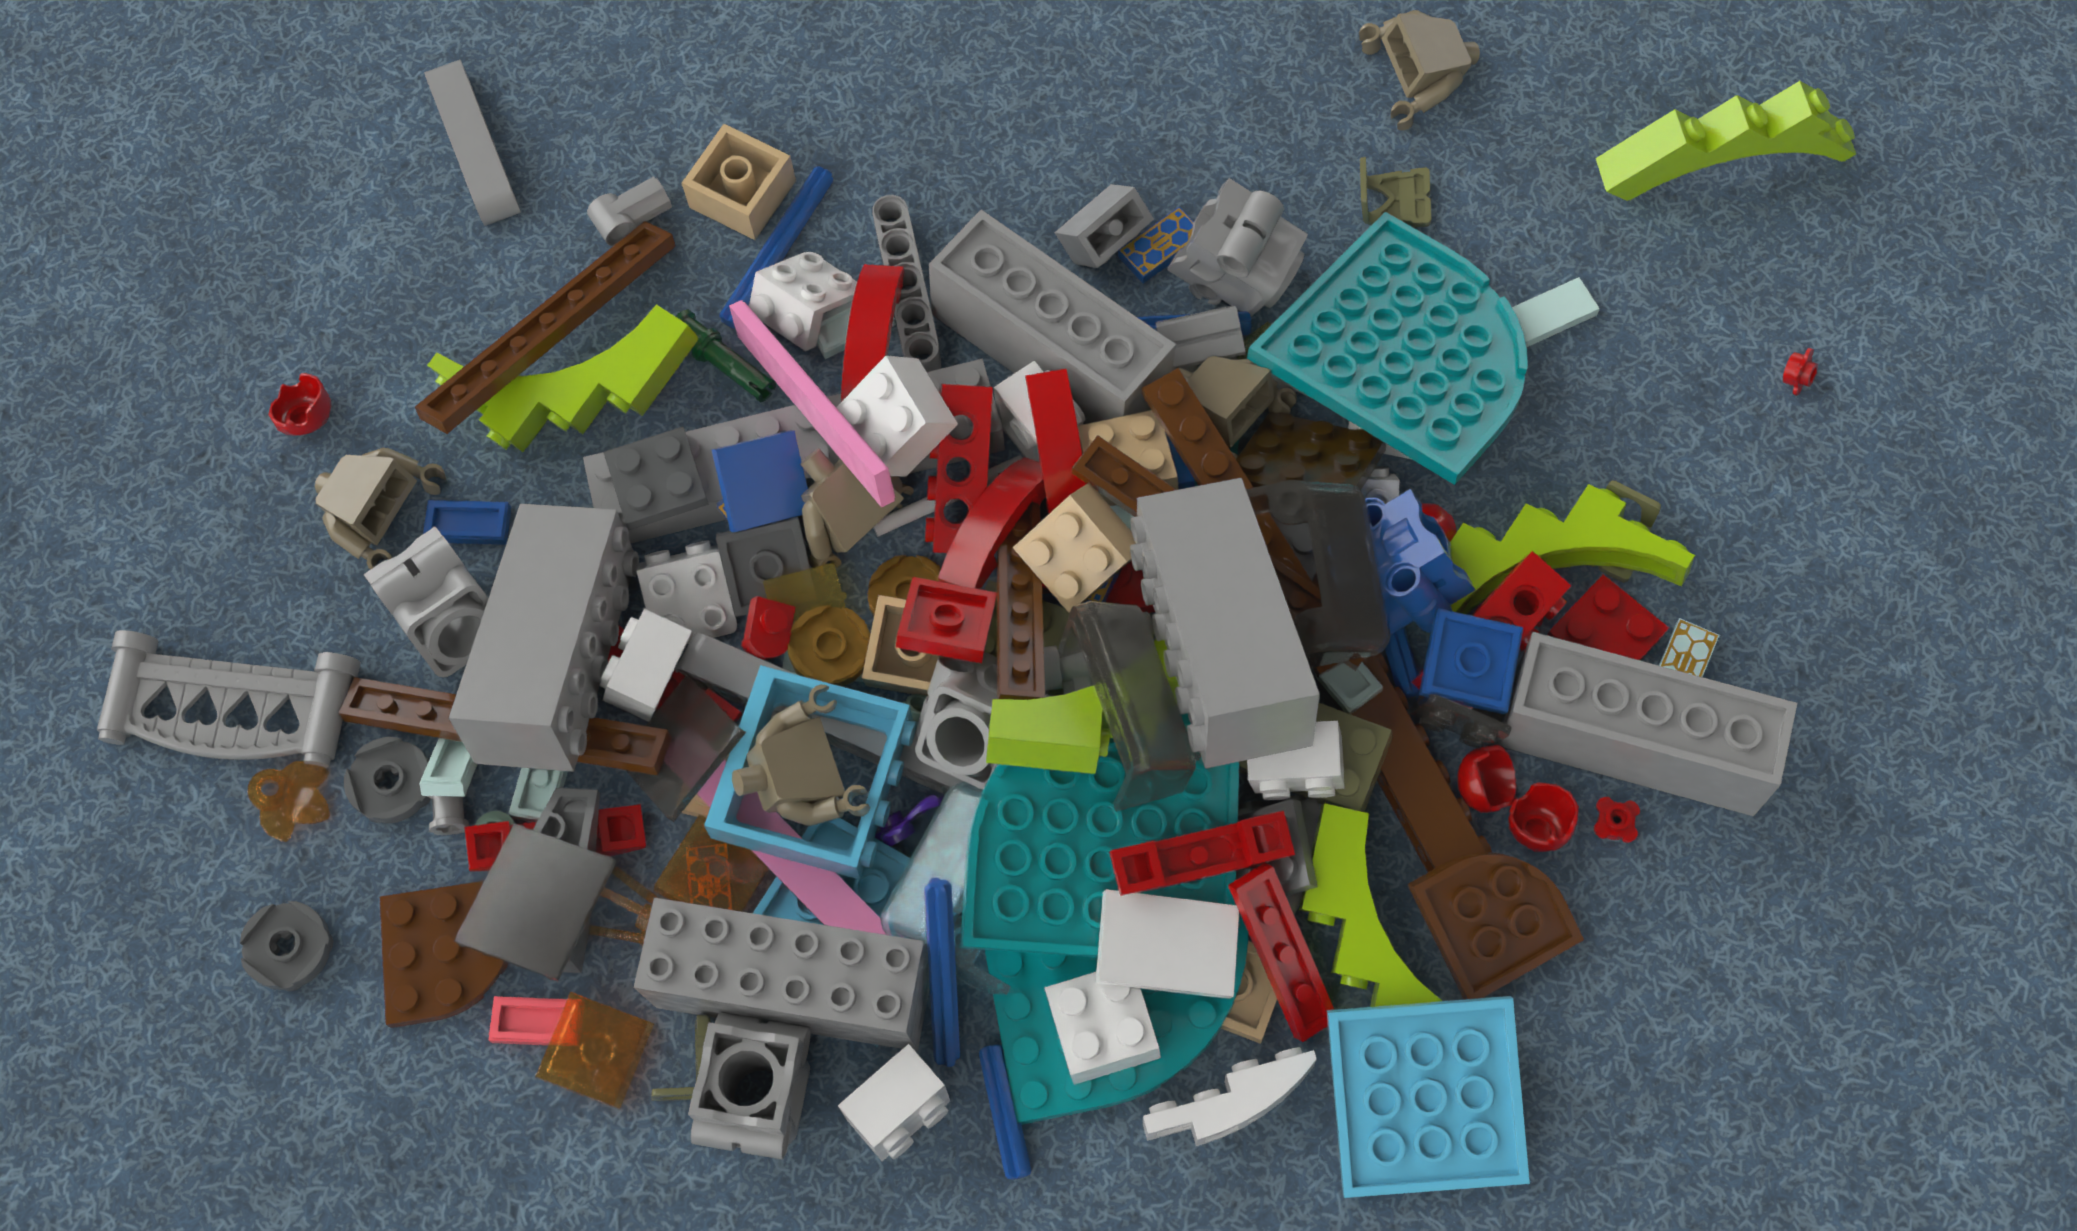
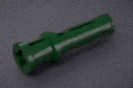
[675,309,776,402]

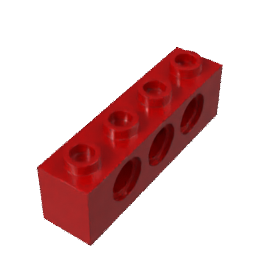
[925,383,993,553]
[1411,551,1571,717]

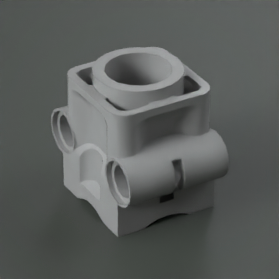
[1167,178,1308,317]
[364,527,488,677]
[915,652,1050,789]
[688,1012,811,1160]

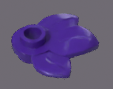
[875,795,948,846]

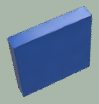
[711,430,808,532]
[1419,608,1523,714]

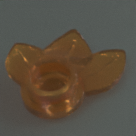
[248,761,330,842]

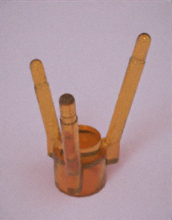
[589,867,659,945]

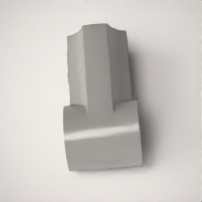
[587,177,672,246]

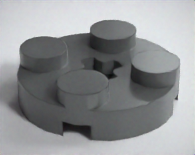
[344,737,430,823]
[240,901,334,991]

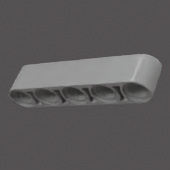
[424,59,521,226]
[872,195,941,372]

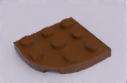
[1407,852,1584,1000]
[380,877,510,1028]

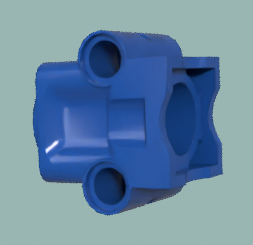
[1325,489,1476,639]

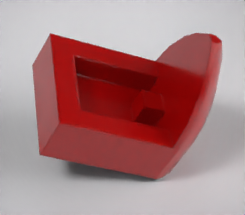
[741,596,796,660]

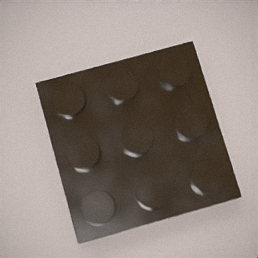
[1236,412,1386,517]

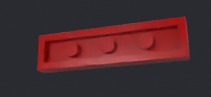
[1228,863,1335,1042]

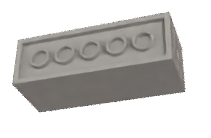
[929,210,1176,424]
[1130,478,1320,768]
[449,504,639,772]
[1497,632,1797,816]
[633,898,930,1051]

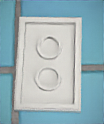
[1096,889,1239,999]

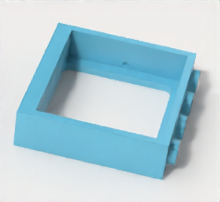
[704,665,917,880]

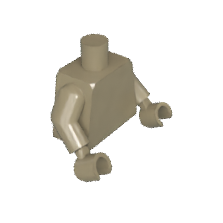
[1359,10,1480,131]
[1179,356,1297,459]
[315,447,446,570]
[800,448,914,577]
[732,684,870,826]

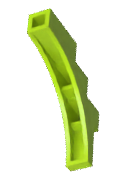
[1596,81,1856,201]
[427,304,699,452]
[1450,484,1695,614]
[986,639,1179,774]
[1299,803,1442,1007]

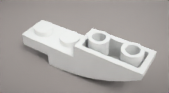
[1143,1047,1316,1146]

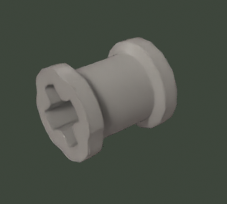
[428,792,469,835]

